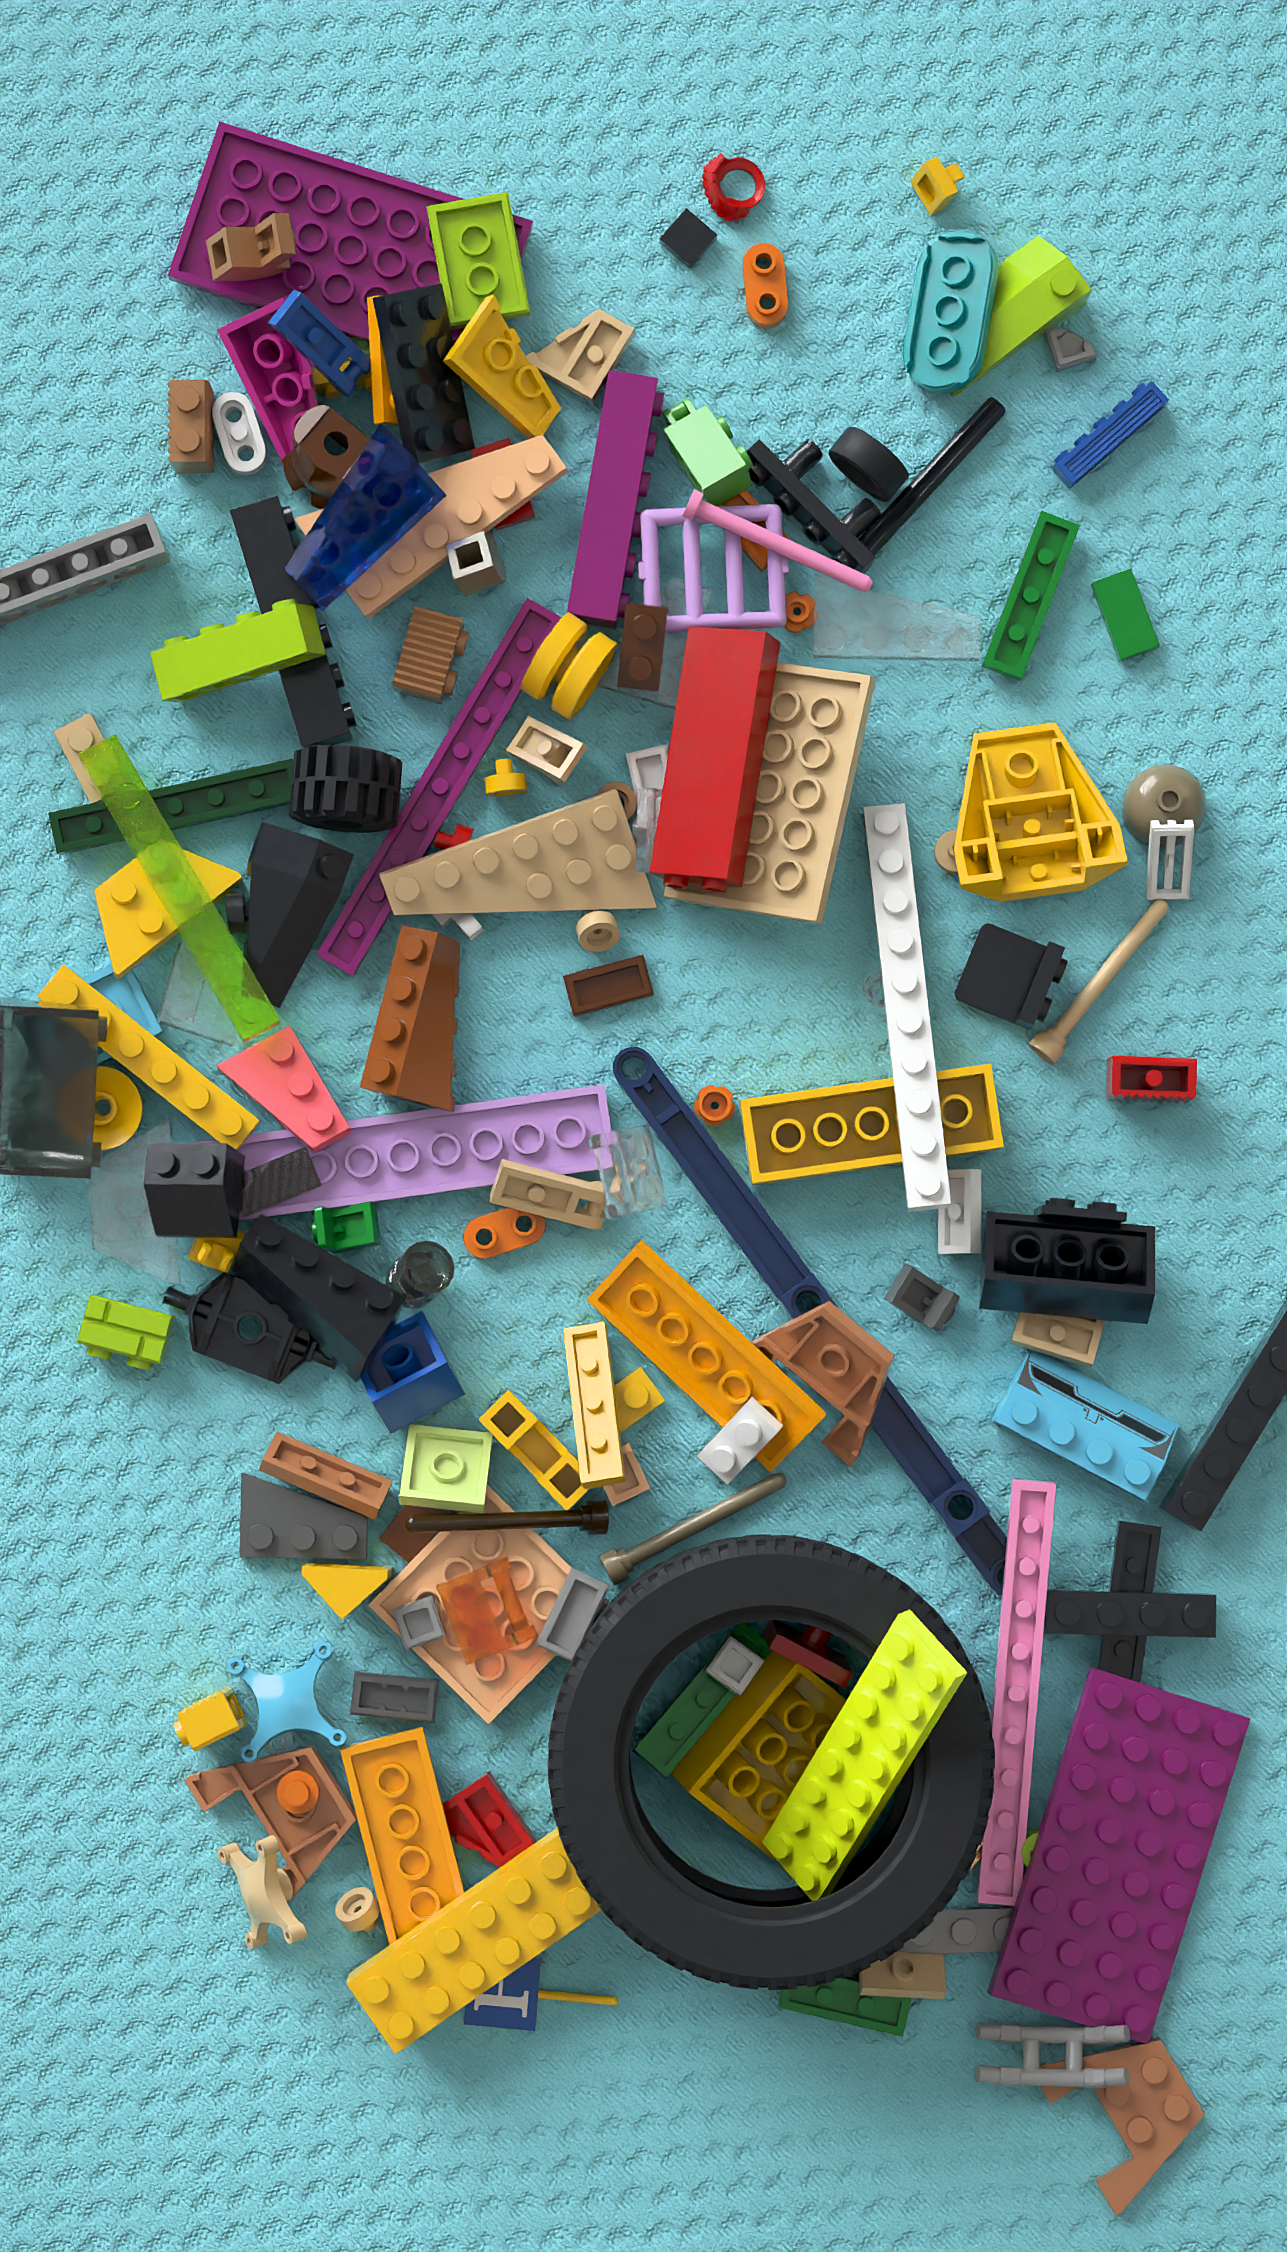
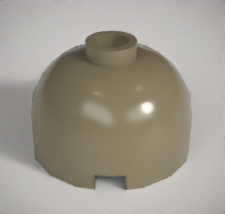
[1122,764,1206,848]

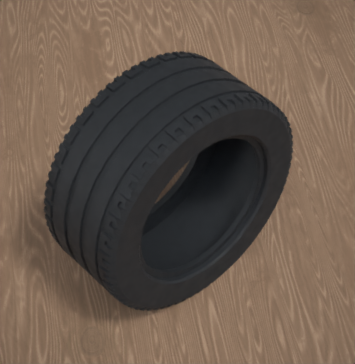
[548,1534,995,1990]

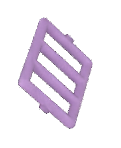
[638,504,789,633]

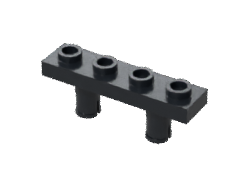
[747,439,881,574]

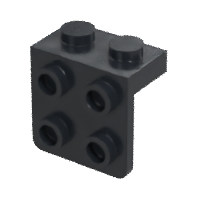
[954,923,1068,1030]

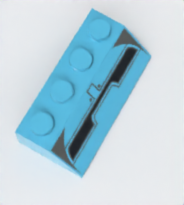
[991,1349,1179,1501]

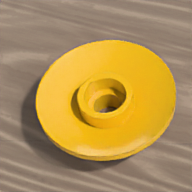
[59,1066,143,1150]

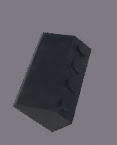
[979,1211,1155,1324]

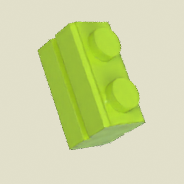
[77,1294,176,1371]

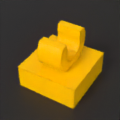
[910,157,965,216]
[188,1230,244,1273]

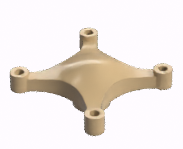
[218,1835,307,1950]

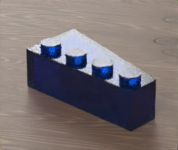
[284,424,447,610]

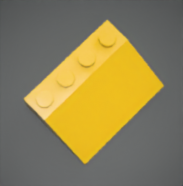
[671,1650,847,1859]

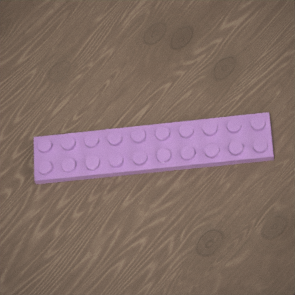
[194,1084,616,1222]

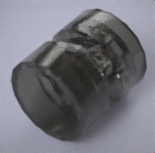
[386,1241,455,1309]

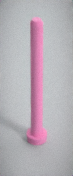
[682,489,873,592]

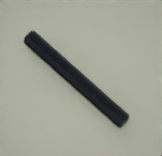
[858,397,1006,556]

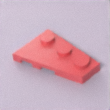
[216,1025,351,1153]

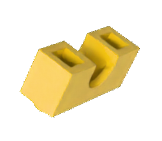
[478,1390,589,1511]

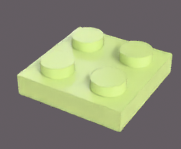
[399,1424,493,1514]

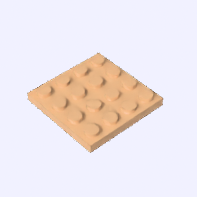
[368,1484,607,1724]

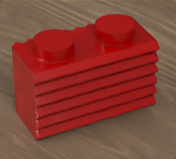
[1106,1056,1197,1104]

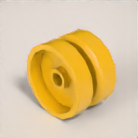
[520,612,619,721]

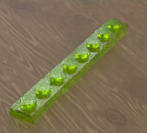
[79,734,280,1043]

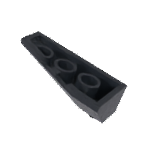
[241,822,354,1008]

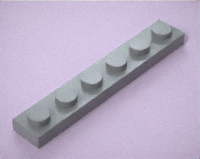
[898,1908,1014,1954]

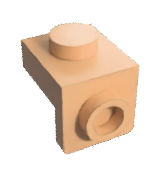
[603,1443,651,1507]

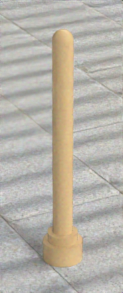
[1028,899,1168,1065]

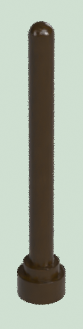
[405,1500,609,1535]

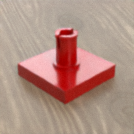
[763,1620,853,1688]

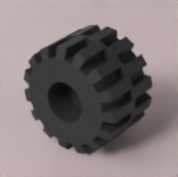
[289,745,403,833]

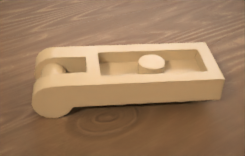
[490,1159,615,1230]

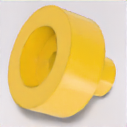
[484,759,527,797]

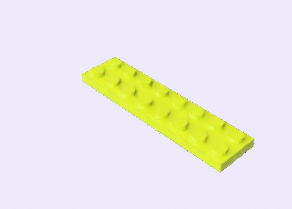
[762,1610,967,1901]

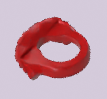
[702,153,765,222]

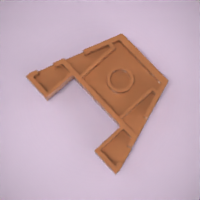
[750,1301,895,1467]
[184,1745,357,1904]
[1040,2038,1205,2216]

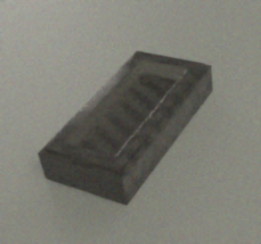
[240,1146,323,1218]

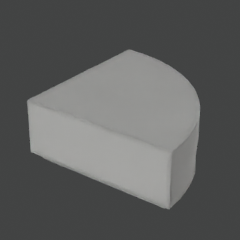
[1044,328,1097,372]

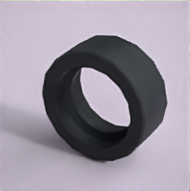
[828,427,909,502]

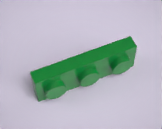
[778,1976,912,2037]

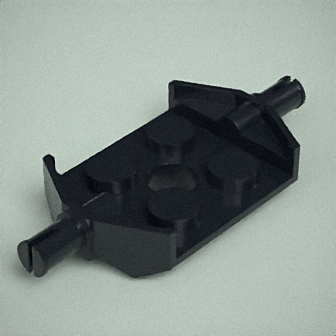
[163,1272,338,1384]

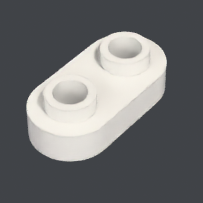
[212,392,267,476]

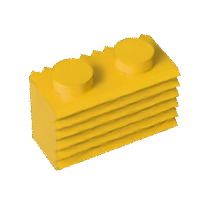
[174,1686,248,1752]

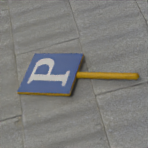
[464,1957,619,2031]

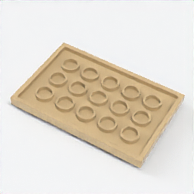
[664,663,876,925]

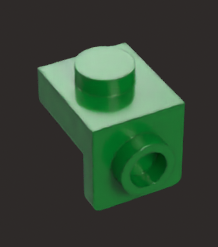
[311,1201,381,1254]

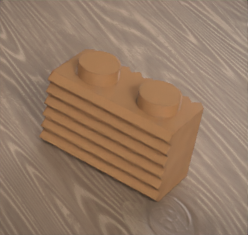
[167,379,214,474]
[392,606,469,704]

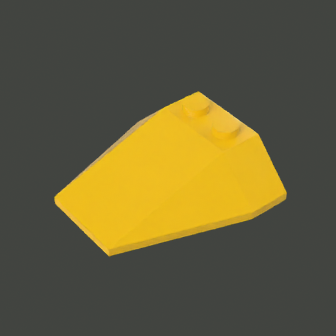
[954,722,1128,902]

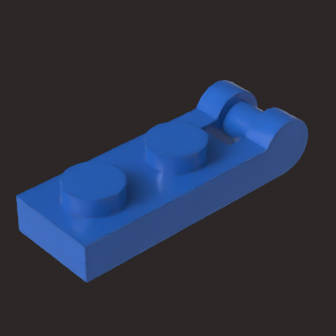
[268,290,371,398]

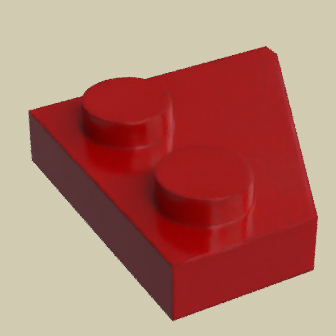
[443,1771,537,1867]

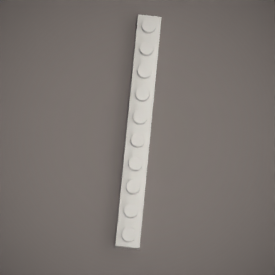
[863,803,951,1212]

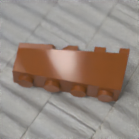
[360,925,460,1112]

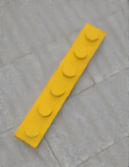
[37,964,261,1151]

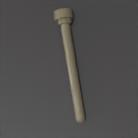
[599,1473,786,1586]

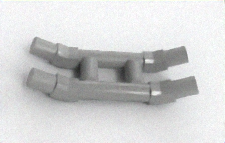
[975,2022,1130,2088]

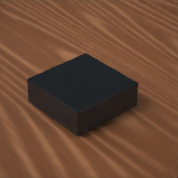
[659,208,717,269]

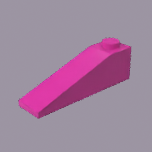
[217,295,325,464]

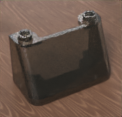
[0,997,108,1179]

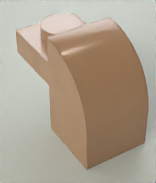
[206,213,296,281]

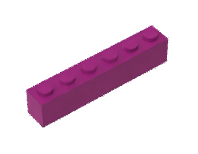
[567,370,665,629]

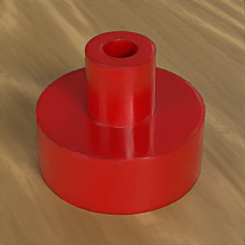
[433,824,474,850]

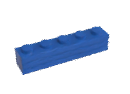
[1053,381,1169,490]

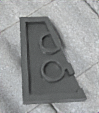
[240,1472,368,1559]

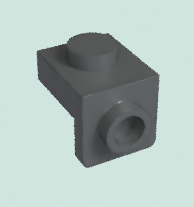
[884,1263,960,1332]

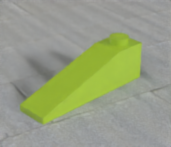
[950,236,1092,398]

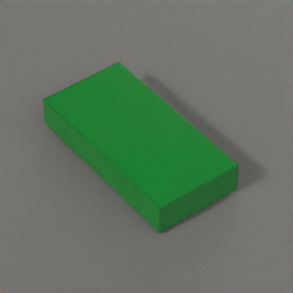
[1091,569,1160,662]

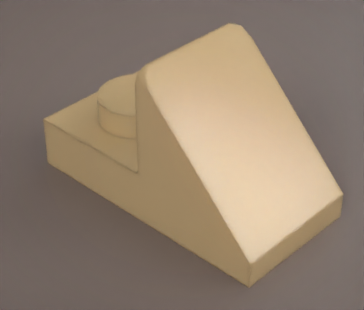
[506,716,588,786]

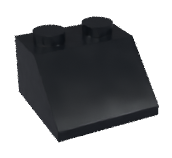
[143,1143,245,1238]

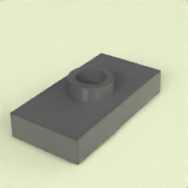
[350,1671,439,1723]

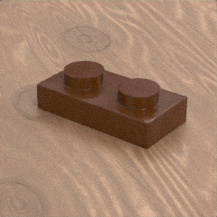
[617,602,668,691]

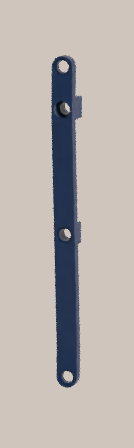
[613,1047,1007,1597]

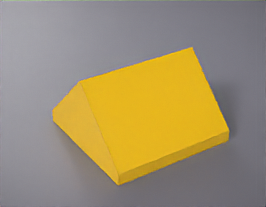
[301,1563,393,1620]

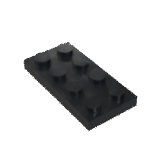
[372,283,475,465]

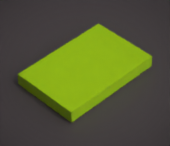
[426,192,531,330]

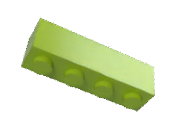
[150,599,326,703]

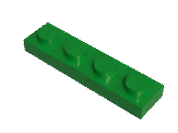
[981,510,1080,681]
[632,1622,772,1779]

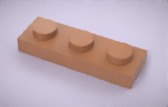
[259,1432,393,1520]

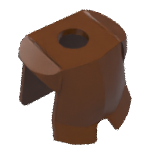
[282,405,379,509]

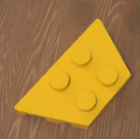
[94,840,243,980]

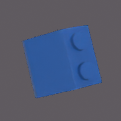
[361,1311,465,1434]

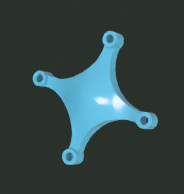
[227,1642,347,1764]

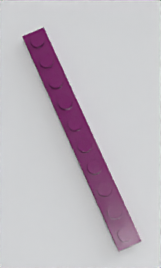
[316,598,562,977]

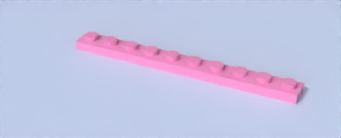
[976,1479,1056,1906]

